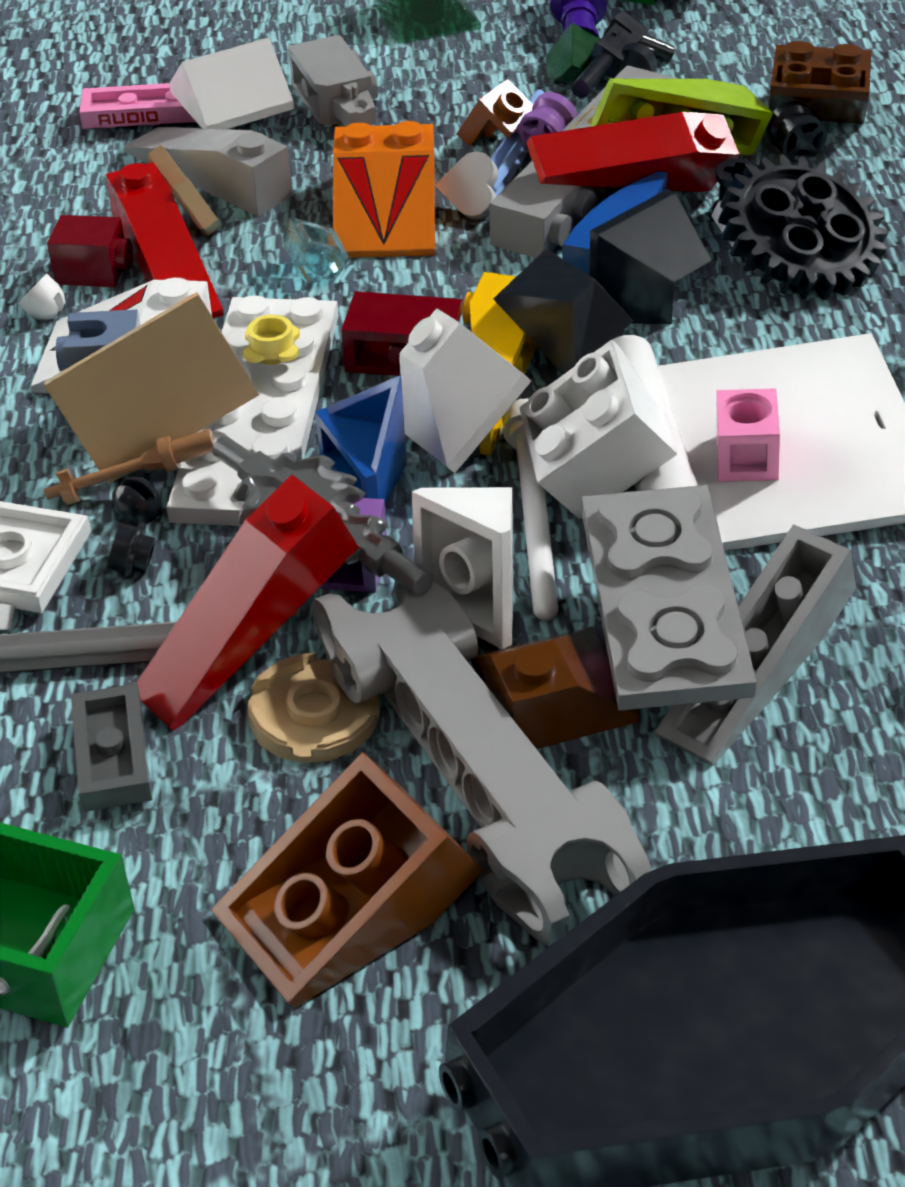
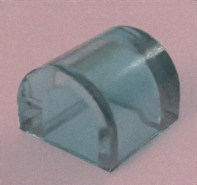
[282,218,349,284]

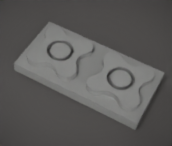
[582,485,757,710]

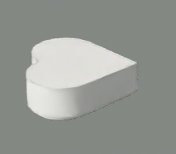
[435,151,498,220]

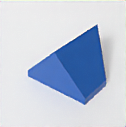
[315,375,407,505]

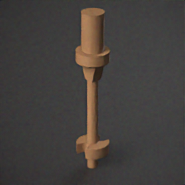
[44,428,215,506]

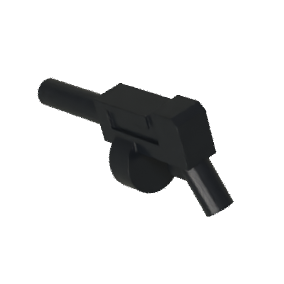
[571,11,675,98]

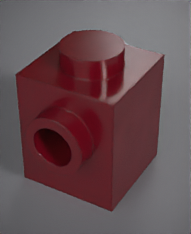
[47,215,133,287]

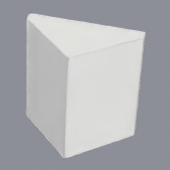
[169,37,294,129]
[412,487,513,650]

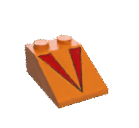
[333,121,435,258]

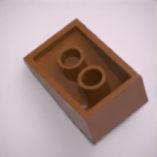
[211,752,484,1008]

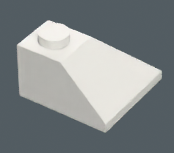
[399,308,531,473]

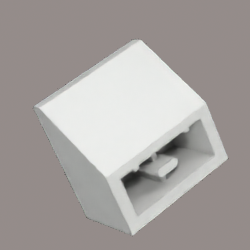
[519,339,677,519]

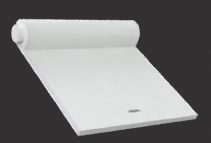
[613,333,905,551]

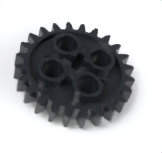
[718,155,888,300]

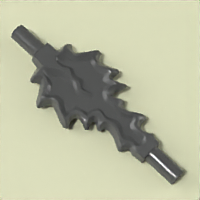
[212,436,434,596]

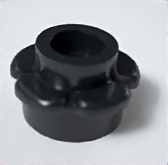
[108,521,156,579]

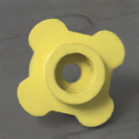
[243,315,300,365]

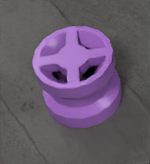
[518,92,578,146]

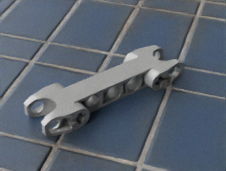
[313,580,652,946]

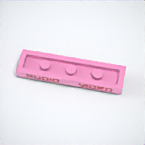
[79,83,197,129]

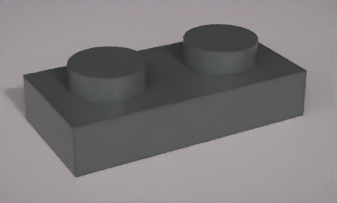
[71,683,153,812]

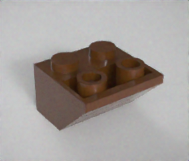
[769,41,872,124]

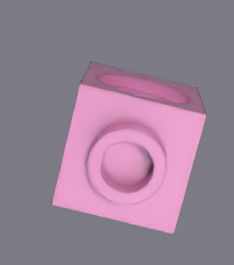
[716,388,780,482]

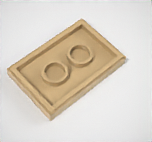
[44,292,259,484]

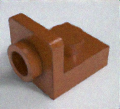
[457,79,533,145]

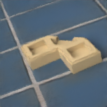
[147,144,221,236]

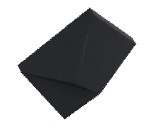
[589,189,712,324]
[493,249,633,375]

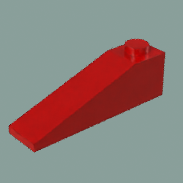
[526,112,740,192]
[105,162,224,319]
[135,474,359,731]

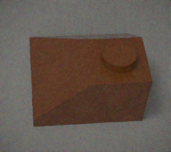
[471,626,641,749]

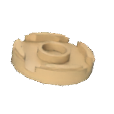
[248,653,380,763]

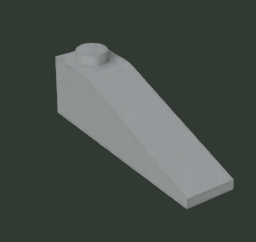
[124,127,293,217]
[655,524,856,766]

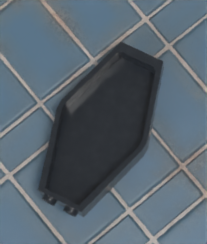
[439,835,905,1187]

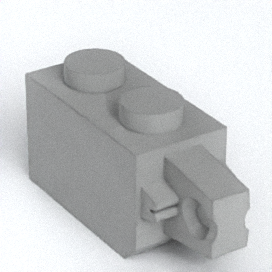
[288,35,378,126]

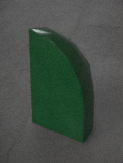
[546,23,600,84]

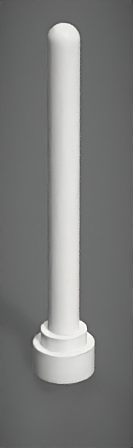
[502,398,558,621]

